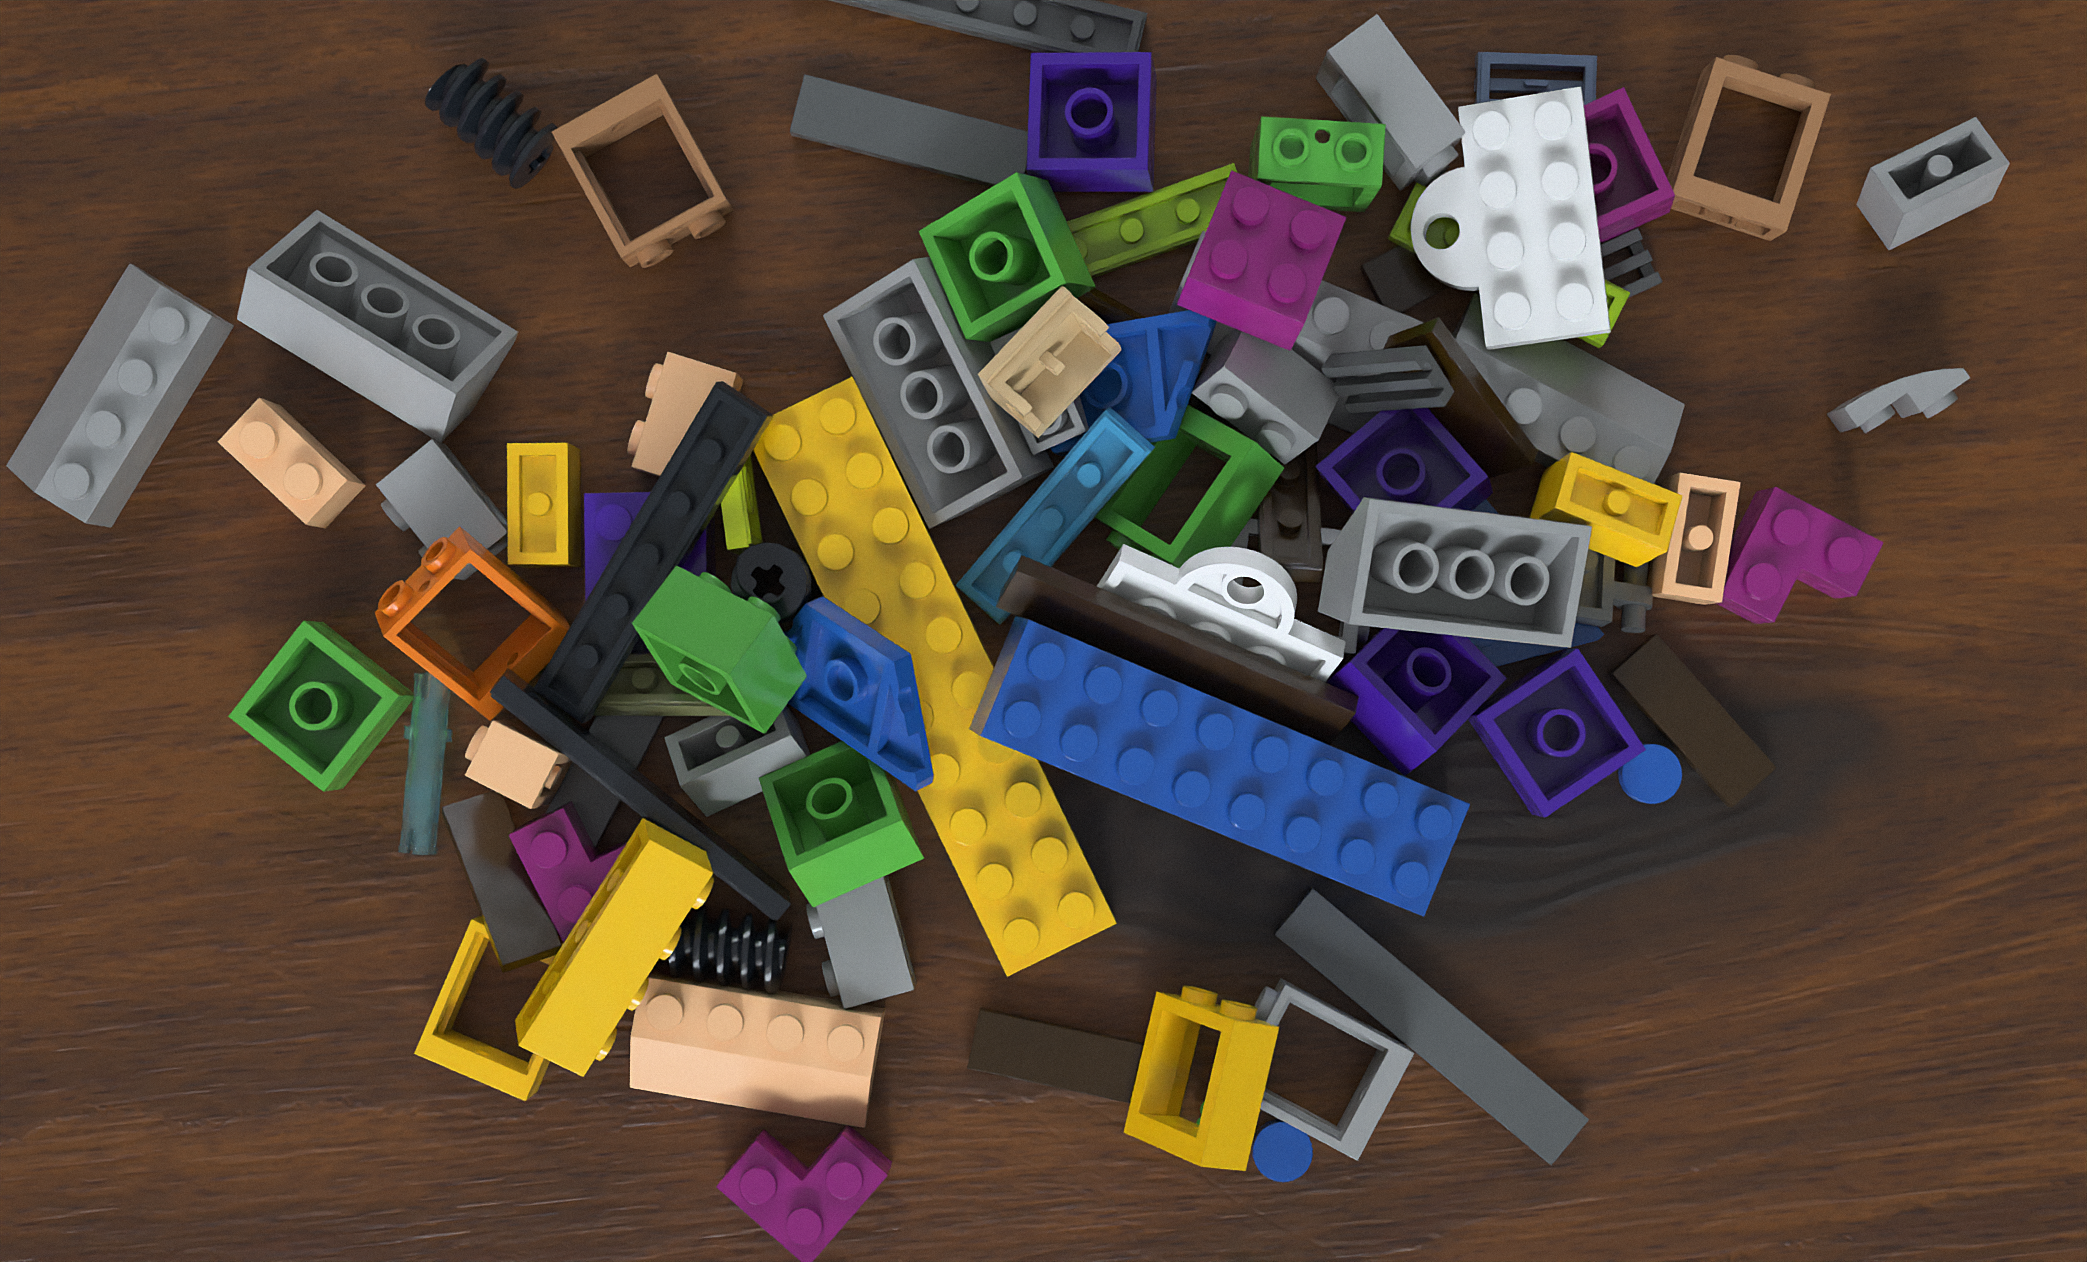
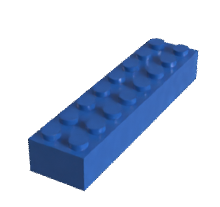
[969,616,1470,917]

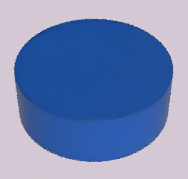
[1618,744,1682,804]
[1251,1119,1313,1182]

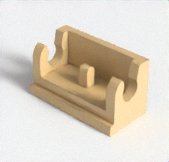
[978,286,1122,438]

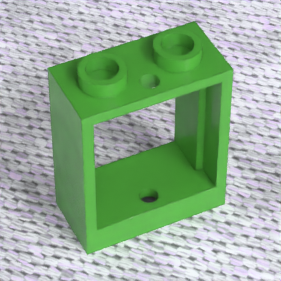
[1248,116,1386,212]
[1094,405,1284,568]

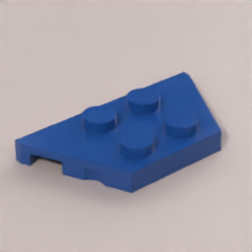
[1050,310,1217,456]
[783,597,934,791]

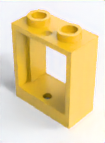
[414,916,563,1101]
[1124,985,1279,1171]

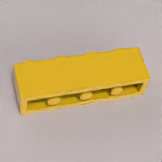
[515,818,714,1077]

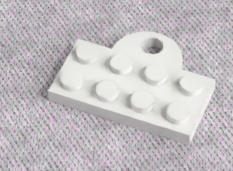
[1411,86,1611,350]
[1097,544,1346,682]

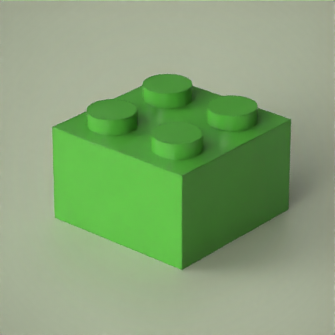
[919,172,1096,342]
[632,565,807,734]
[228,620,416,792]
[759,741,924,907]

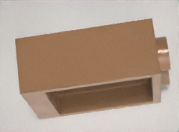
[1667,55,1831,241]
[552,74,733,268]

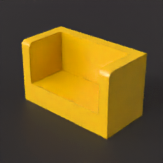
[507,443,581,568]
[1530,452,1683,567]

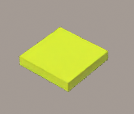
[721,454,763,555]

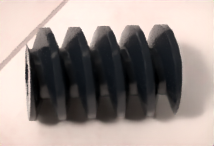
[425,57,558,189]
[731,542,816,623]
[662,904,793,995]

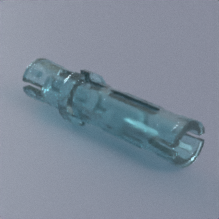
[398,672,453,855]

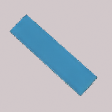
[956,407,1155,625]

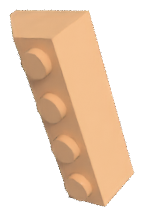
[630,969,885,1128]

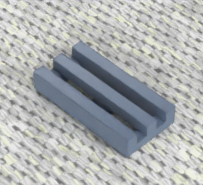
[1474,52,1597,105]

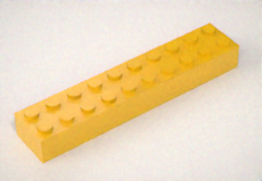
[753,377,1117,977]

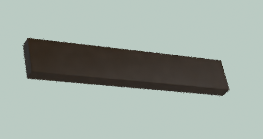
[996,555,1359,745]

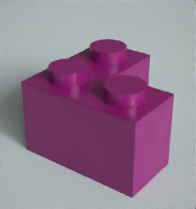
[1715,487,1884,624]
[509,801,630,943]
[716,1125,892,1262]

